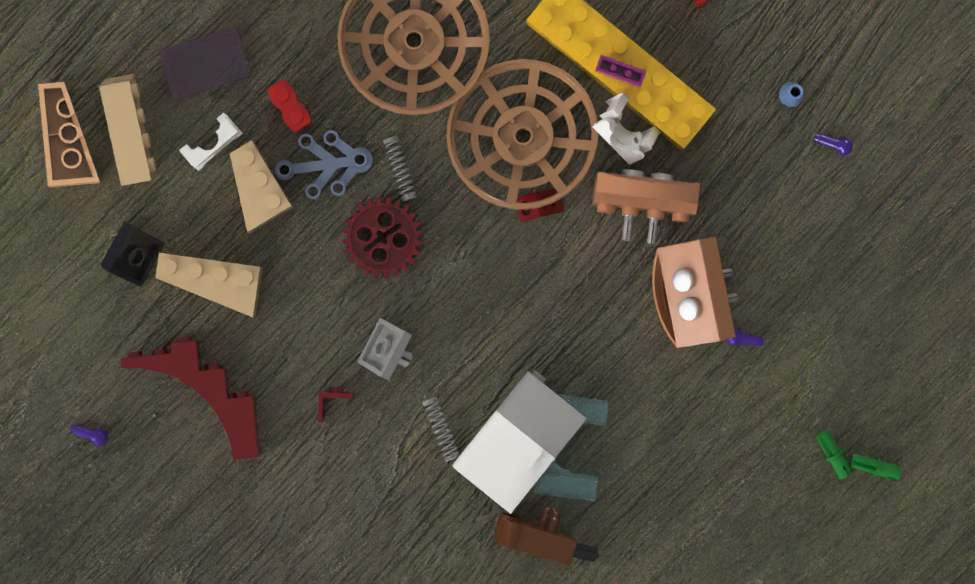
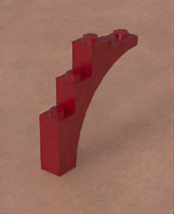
[121,336,261,460]

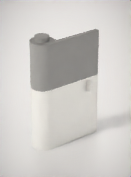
[452,370,587,514]

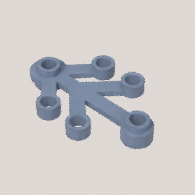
[275,130,373,199]

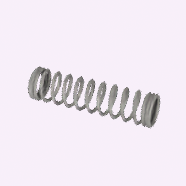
[383,136,417,202]
[422,396,460,462]

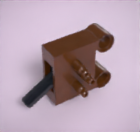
[493,507,599,566]

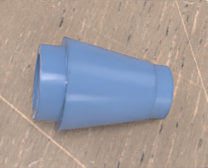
[779,82,804,107]

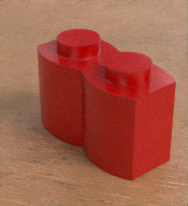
[268,79,312,134]

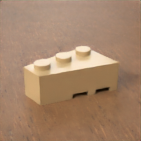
[230,140,293,233]

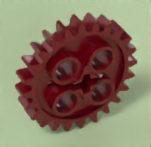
[342,197,424,278]

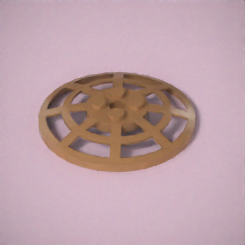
[337,0,490,115]
[446,59,599,210]

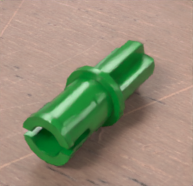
[816,430,853,479]
[850,454,902,481]

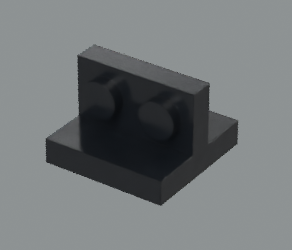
[100,221,165,287]

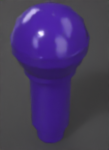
[814,134,853,155]
[726,328,764,346]
[70,425,108,446]

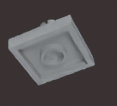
[357,318,412,380]

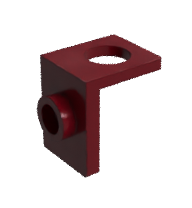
[516,188,564,222]
[318,387,355,423]

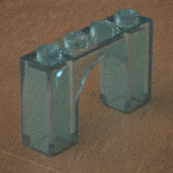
[533,393,609,502]

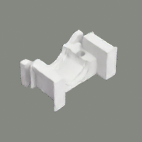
[593,93,661,165]
[179,113,243,171]

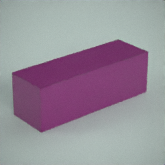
[595,55,646,88]

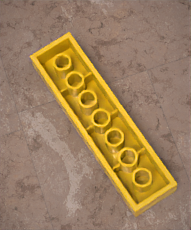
[526,0,716,151]

